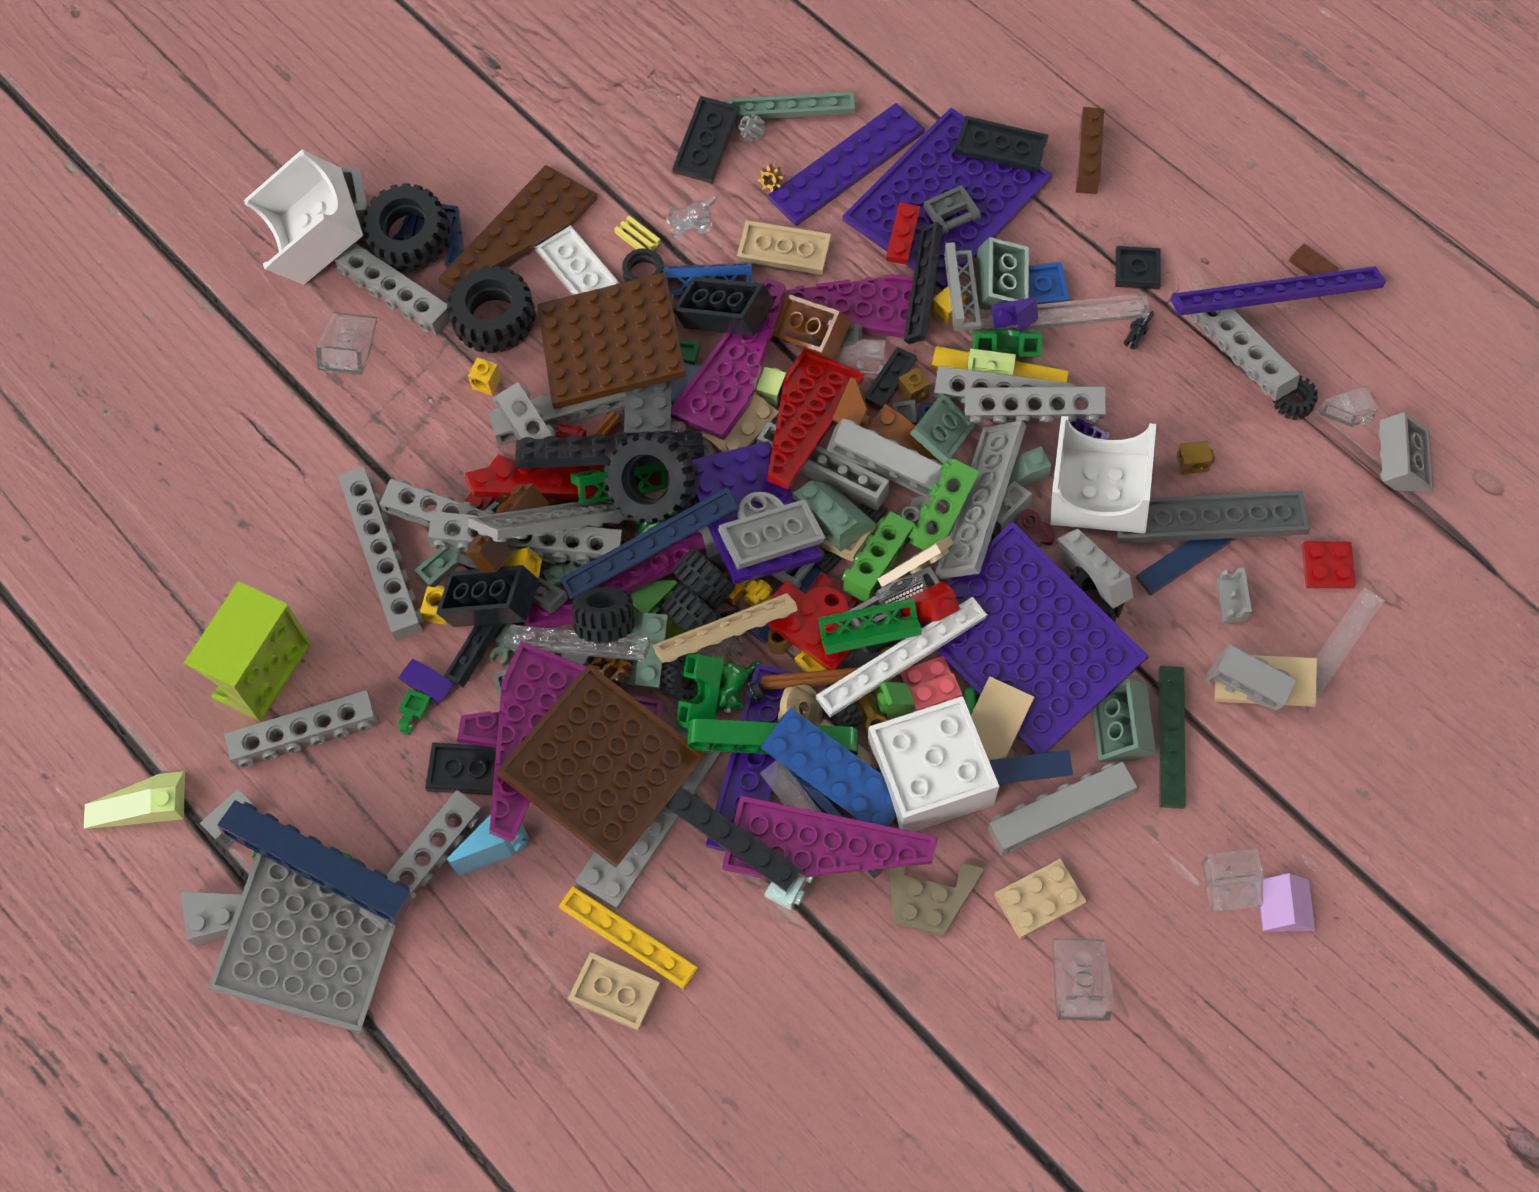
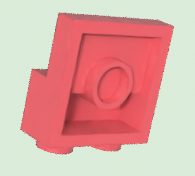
[899,656,962,712]

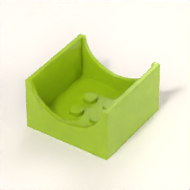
[184,581,312,722]

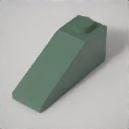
[1007,447,1051,487]

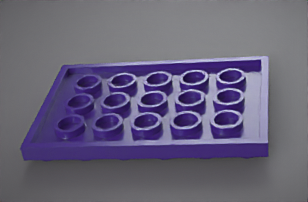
[692,441,822,584]

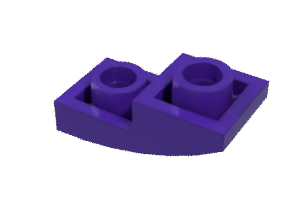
[398,658,454,704]

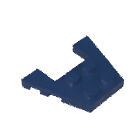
[392,204,464,268]

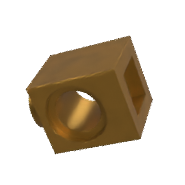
[898,367,930,404]
[1176,441,1214,475]

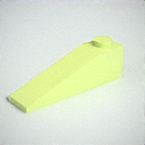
[84,771,185,829]

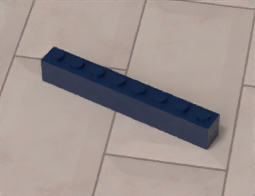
[217,800,413,926]

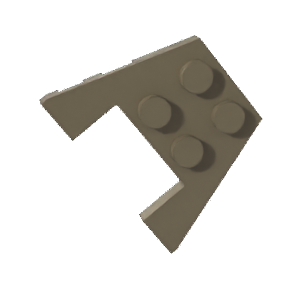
[888,863,984,937]

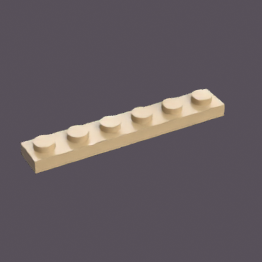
[653,593,798,663]

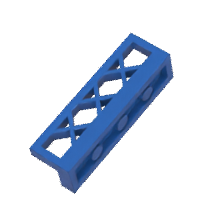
[663,263,752,295]

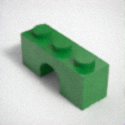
[971,329,1043,357]
[675,653,724,728]

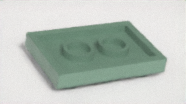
[910,393,976,463]

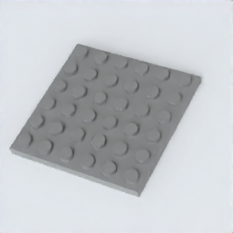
[208,853,409,1033]

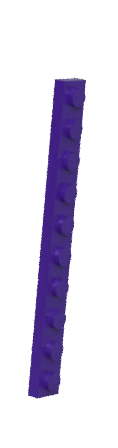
[1171,266,1386,316]

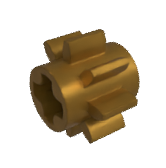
[757,164,786,192]

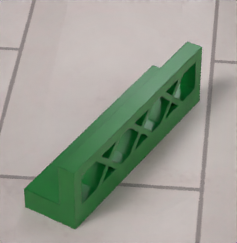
[570,462,668,505]
[818,598,922,655]

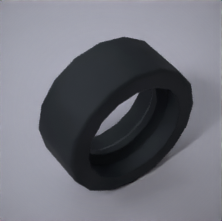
[622,248,664,282]

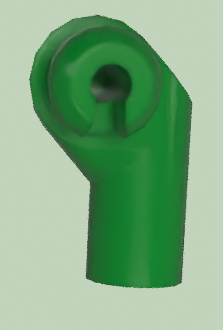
[962,687,978,715]

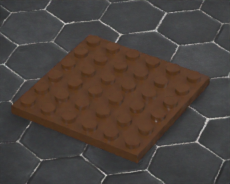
[537,272,687,409]
[496,664,706,868]

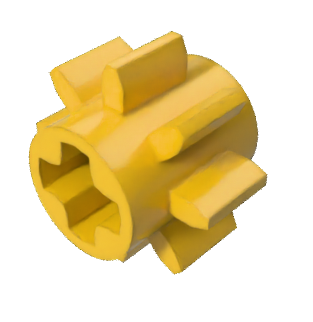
[743,579,772,606]

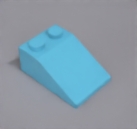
[447,815,529,876]

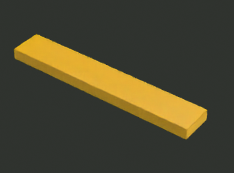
[931,346,1069,383]
[558,886,698,990]

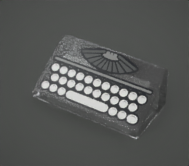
[876,571,927,616]

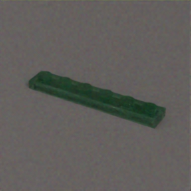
[1158,666,1186,809]

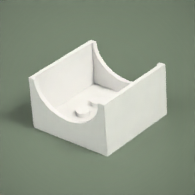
[244,149,363,285]
[1050,416,1156,533]
[867,696,999,832]

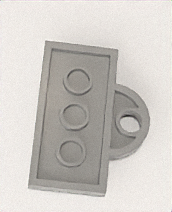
[718,492,825,569]

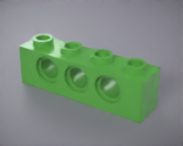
[908,459,980,550]
[842,511,915,602]

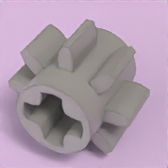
[739,113,765,142]

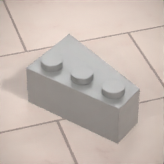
[1204,645,1296,711]
[180,891,242,947]

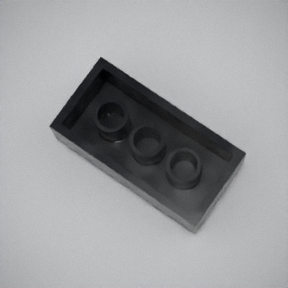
[673,277,774,336]
[436,565,540,627]

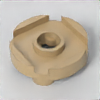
[778,685,822,725]

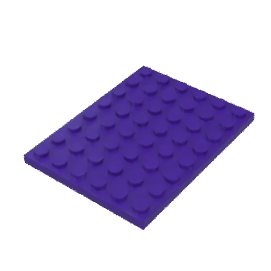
[842,108,1052,290]
[919,521,1149,754]

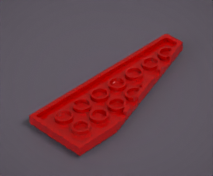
[767,349,865,489]
[465,461,662,500]

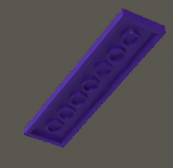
[768,103,925,227]
[706,663,796,852]

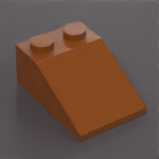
[772,294,852,361]
[866,404,937,460]

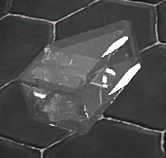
[839,339,885,374]
[1319,386,1378,427]

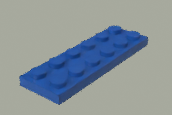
[760,707,896,826]

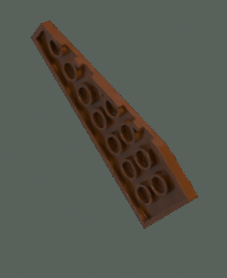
[439,165,597,290]

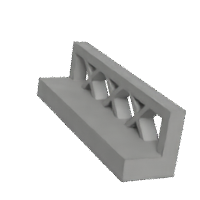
[944,243,981,331]

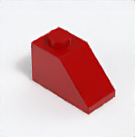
[902,581,961,623]

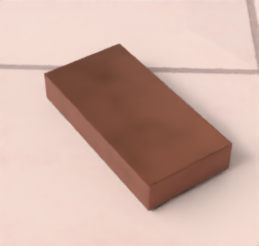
[1289,244,1339,275]

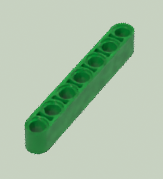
[687,719,858,756]

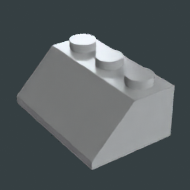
[1378,412,1433,492]

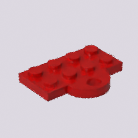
[767,581,854,670]

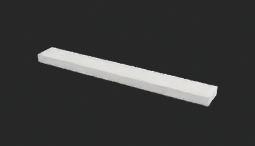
[816,597,987,717]

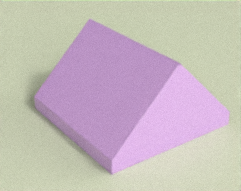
[1257,873,1315,932]

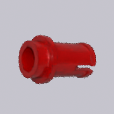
[556,423,587,438]

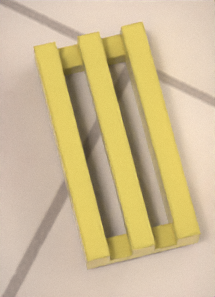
[614,216,661,250]

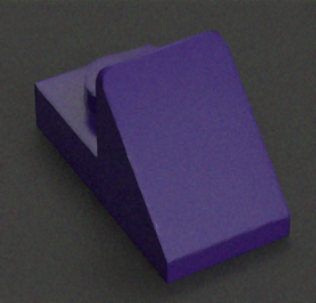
[991,297,1038,332]

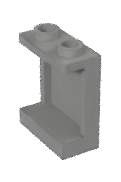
[342,167,367,236]

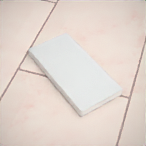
[535,225,619,295]

